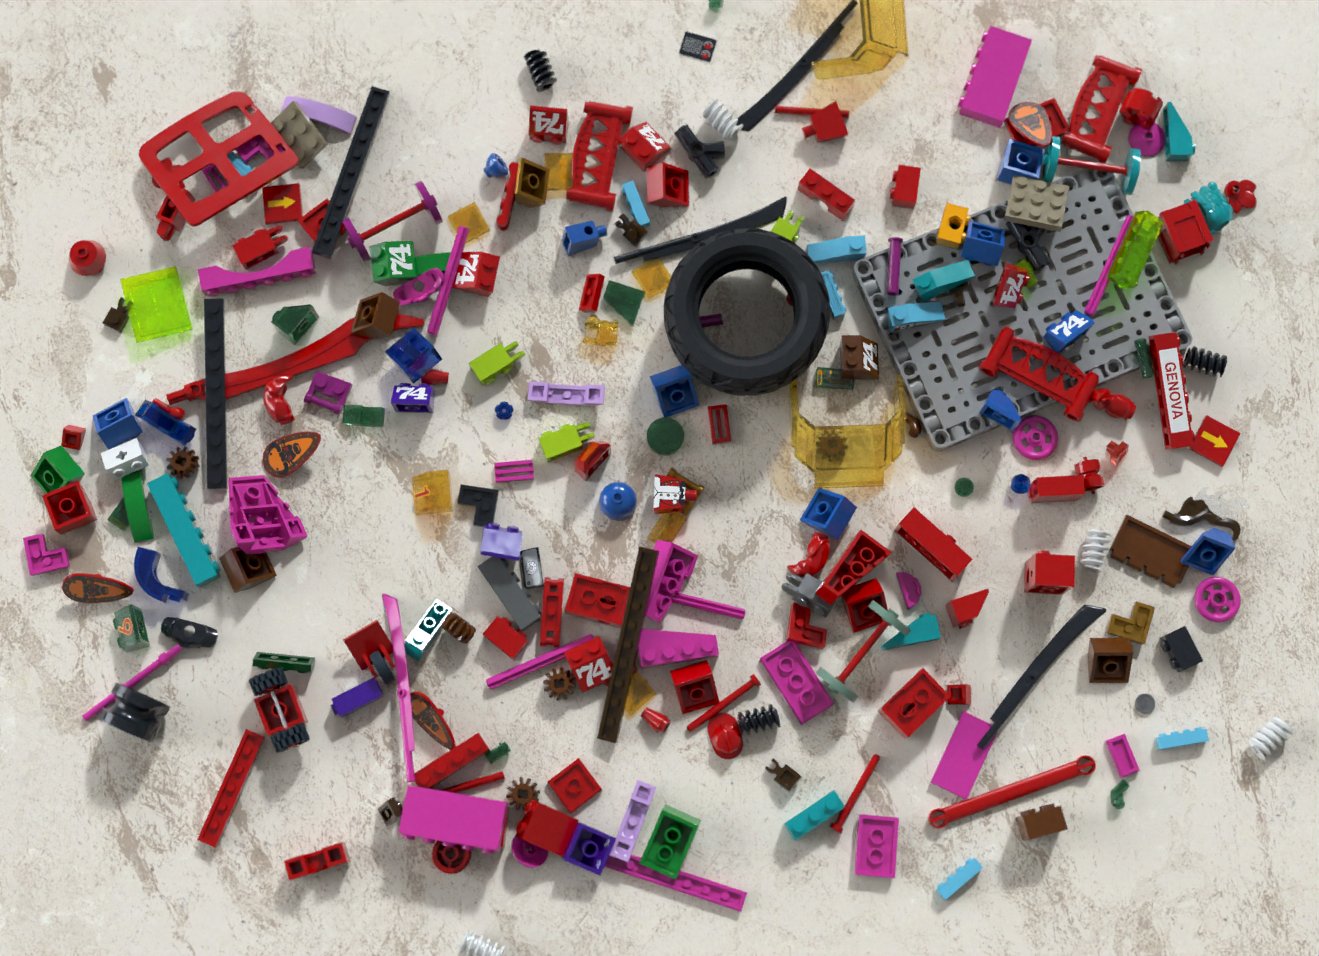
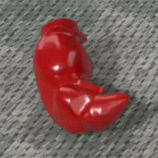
[263,375,295,426]
[1089,389,1136,421]
[787,532,830,578]

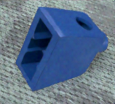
[562,221,607,256]

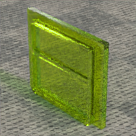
[120,266,193,343]

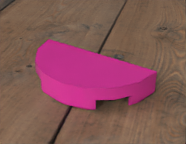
[896,572,922,610]

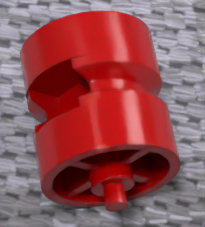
[1074,457,1105,494]

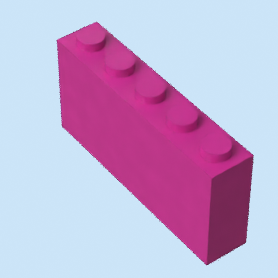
[958,25,1032,128]
[398,785,508,854]

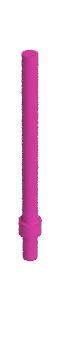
[82,644,183,722]

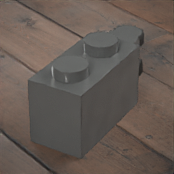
[781,573,836,617]

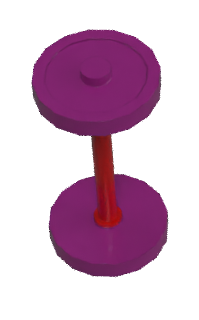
[342,181,443,263]

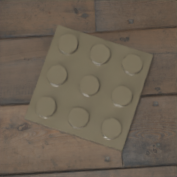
[1004,175,1069,232]

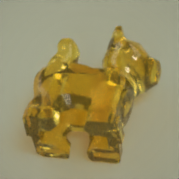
[583,314,618,347]

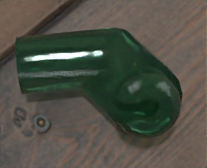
[1110,779,1130,810]

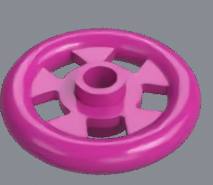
[1013,415,1058,460]
[1194,577,1241,623]

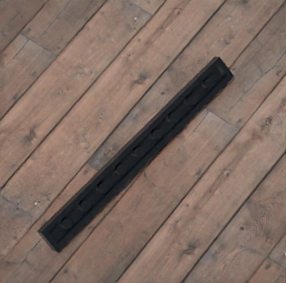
[312,86,390,259]
[204,298,228,489]

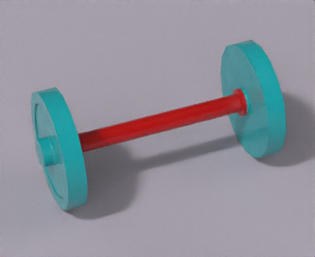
[1042,136,1141,195]

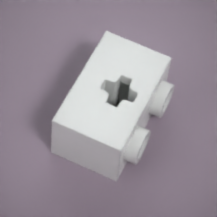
[101,438,149,481]

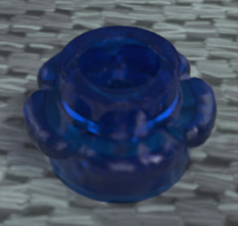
[495,401,514,420]

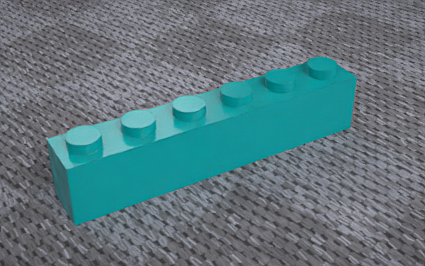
[147,473,221,588]

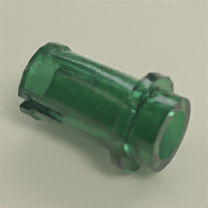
[485,741,511,764]

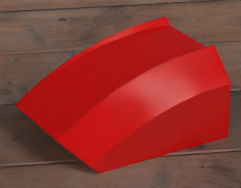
[574,441,611,481]

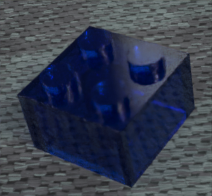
[385,327,442,384]

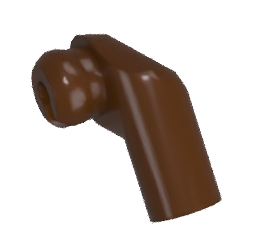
[900,411,922,438]

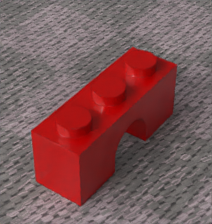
[797,168,855,221]
[284,842,351,880]

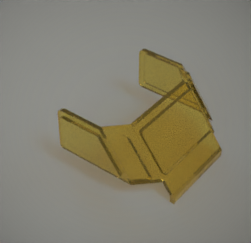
[812,0,909,80]
[788,375,906,489]

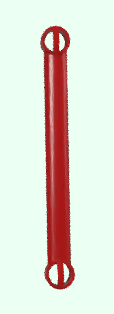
[928,755,1096,829]

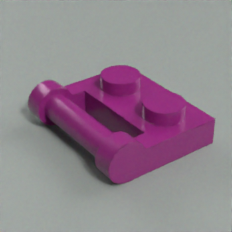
[304,371,353,415]

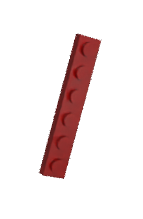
[197,729,265,848]

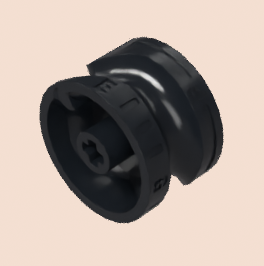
[98,682,171,743]

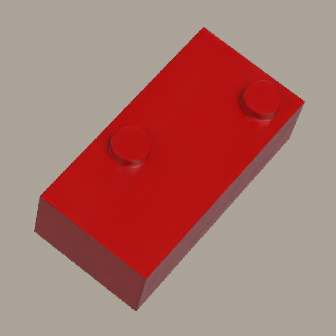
[894,507,973,582]

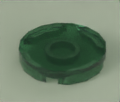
[646,417,684,456]

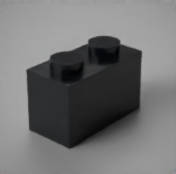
[1160,626,1203,673]

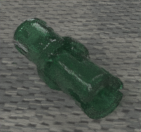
[1134,338,1155,379]

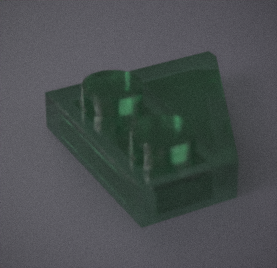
[603,280,645,326]

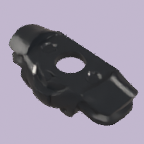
[161,617,218,649]

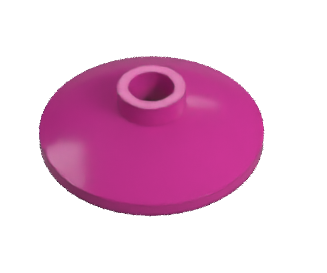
[1128,123,1166,157]
[511,836,548,868]

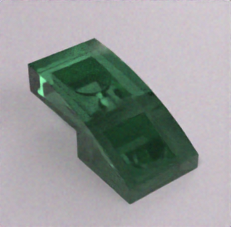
[342,405,385,427]

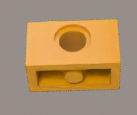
[936,203,970,249]

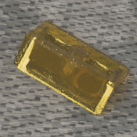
[647,512,687,544]

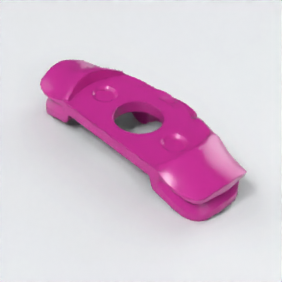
[393,268,444,305]

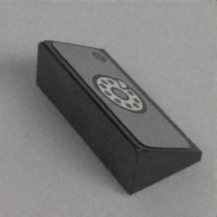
[520,547,544,589]

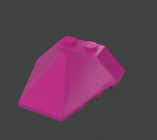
[228,475,307,555]

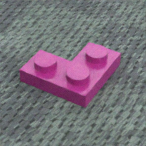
[235,136,284,163]
[23,533,70,576]

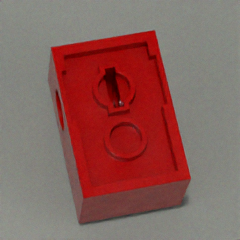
[1024,550,1075,595]
[565,573,630,629]
[877,668,951,739]

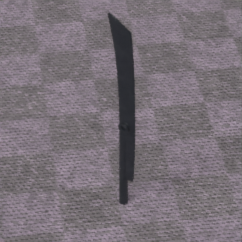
[736,0,858,131]
[613,197,787,264]
[977,604,1106,750]

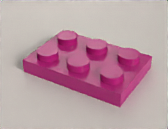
[854,814,899,878]

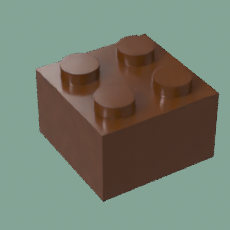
[1015,803,1068,840]

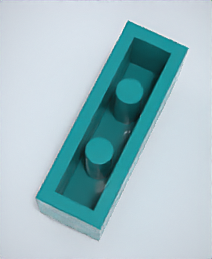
[784,790,845,841]

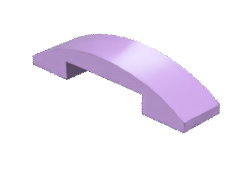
[280,96,357,134]
[528,382,605,406]
[610,780,656,862]

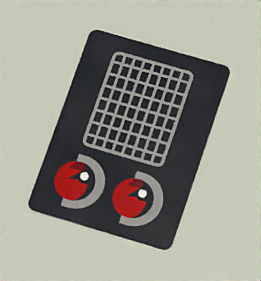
[679,31,717,62]

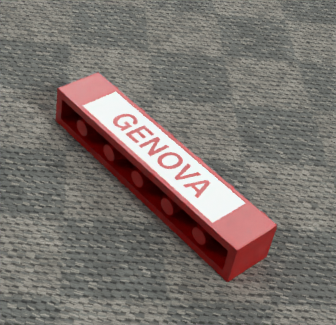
[1148,332,1195,449]

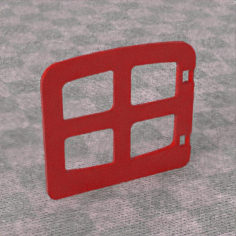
[139,91,299,227]

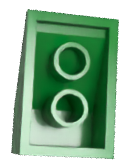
[640,804,701,880]

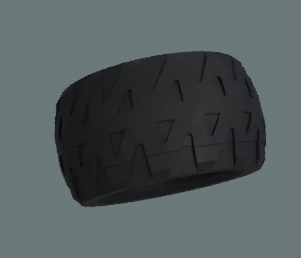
[664,228,830,396]

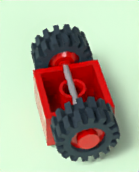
[249,667,310,753]

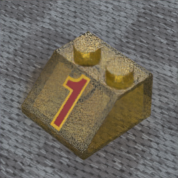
[412,469,454,515]

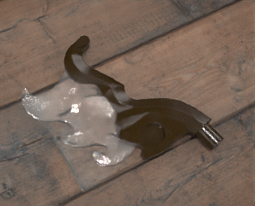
[1162,488,1251,541]

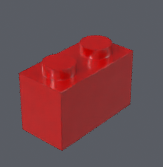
[889,165,921,209]
[483,616,529,660]

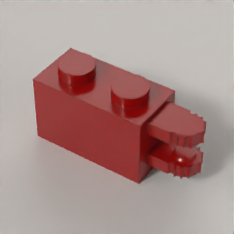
[156,187,195,241]
[232,225,288,270]

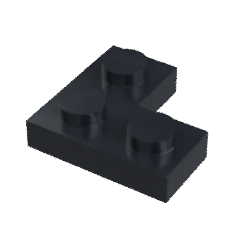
[457,484,499,527]

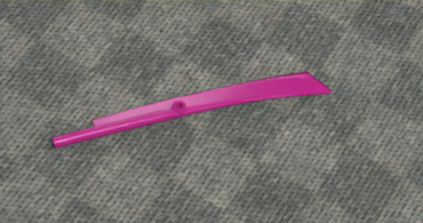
[382,594,415,782]

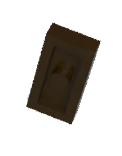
[378,797,403,827]

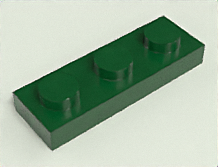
[253,652,315,673]

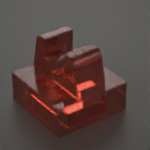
[1106,441,1129,466]

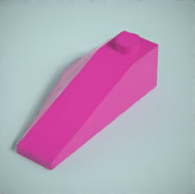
[645,540,698,622]

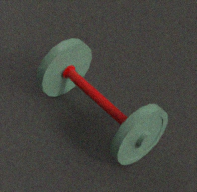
[816,600,911,703]

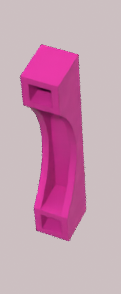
[198,247,317,297]

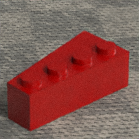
[815,530,892,605]

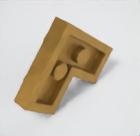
[1106,601,1155,645]

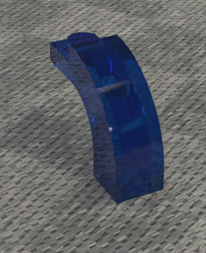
[135,399,197,446]
[134,547,189,603]

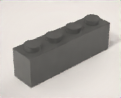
[477,557,542,632]

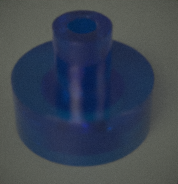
[1011,474,1031,494]

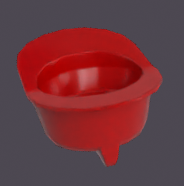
[708,713,743,759]

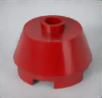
[69,240,106,276]
[432,841,472,874]

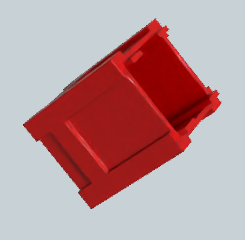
[1152,199,1214,265]

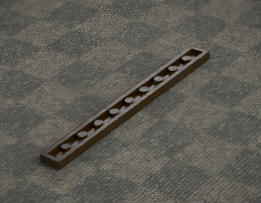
[597,547,660,743]

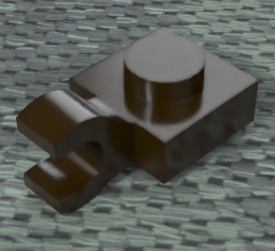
[949,281,969,307]

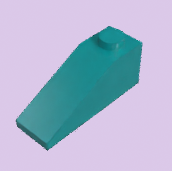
[1163,102,1195,161]
[912,260,976,302]
[881,613,941,651]

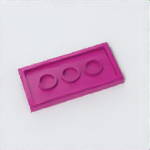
[760,641,834,725]
[930,711,998,800]

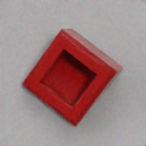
[61,425,86,450]
[947,684,971,705]

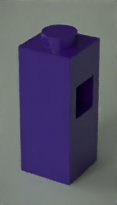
[331,677,385,718]

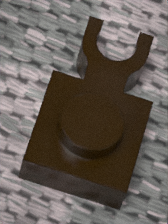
[614,213,648,247]
[102,297,133,333]
[765,758,802,793]

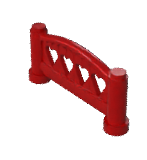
[1061,55,1142,163]
[566,101,633,212]
[978,327,1099,422]

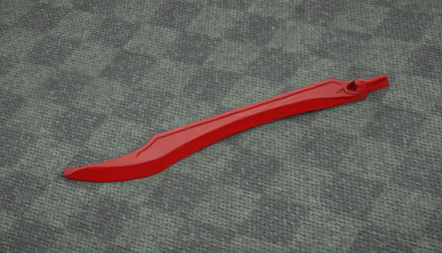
[166,314,425,405]

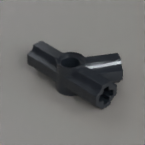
[674,125,725,179]
[1006,221,1050,271]

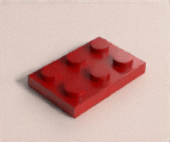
[1004,98,1070,147]

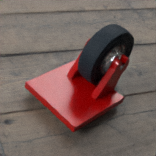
[343,620,395,685]

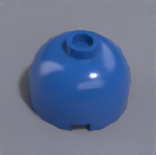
[599,482,637,521]

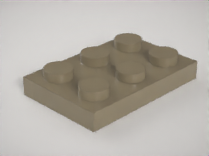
[271,101,328,168]

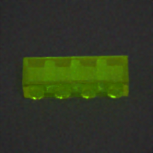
[1106,210,1163,289]

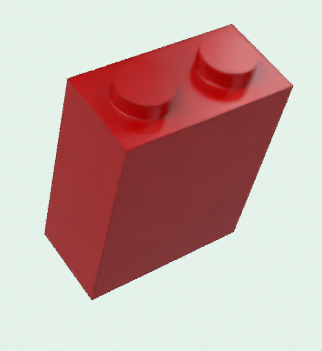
[1027,475,1085,503]
[515,799,578,857]

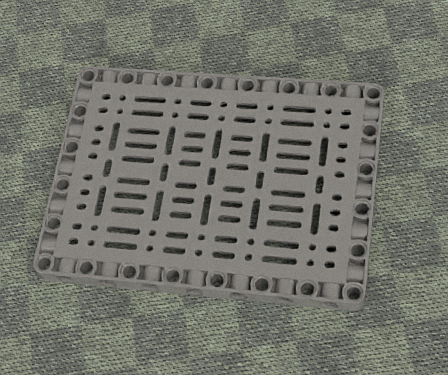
[852,163,1193,452]

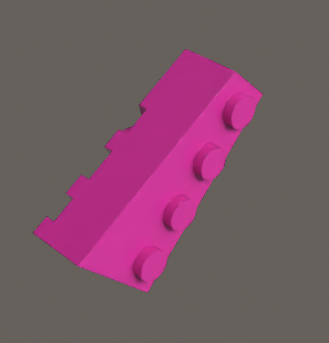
[638,629,719,669]

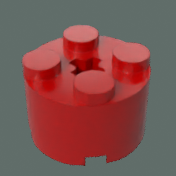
[1119,88,1163,130]

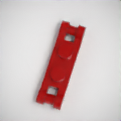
[497,162,518,231]
[540,577,564,648]

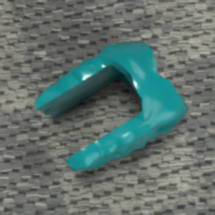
[1184,181,1234,234]

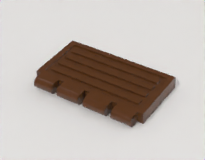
[1109,515,1192,588]

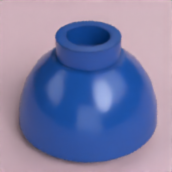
[483,153,508,178]

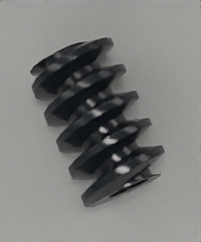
[524,50,557,92]
[1183,346,1227,377]
[738,704,781,737]

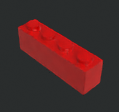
[414,732,491,789]

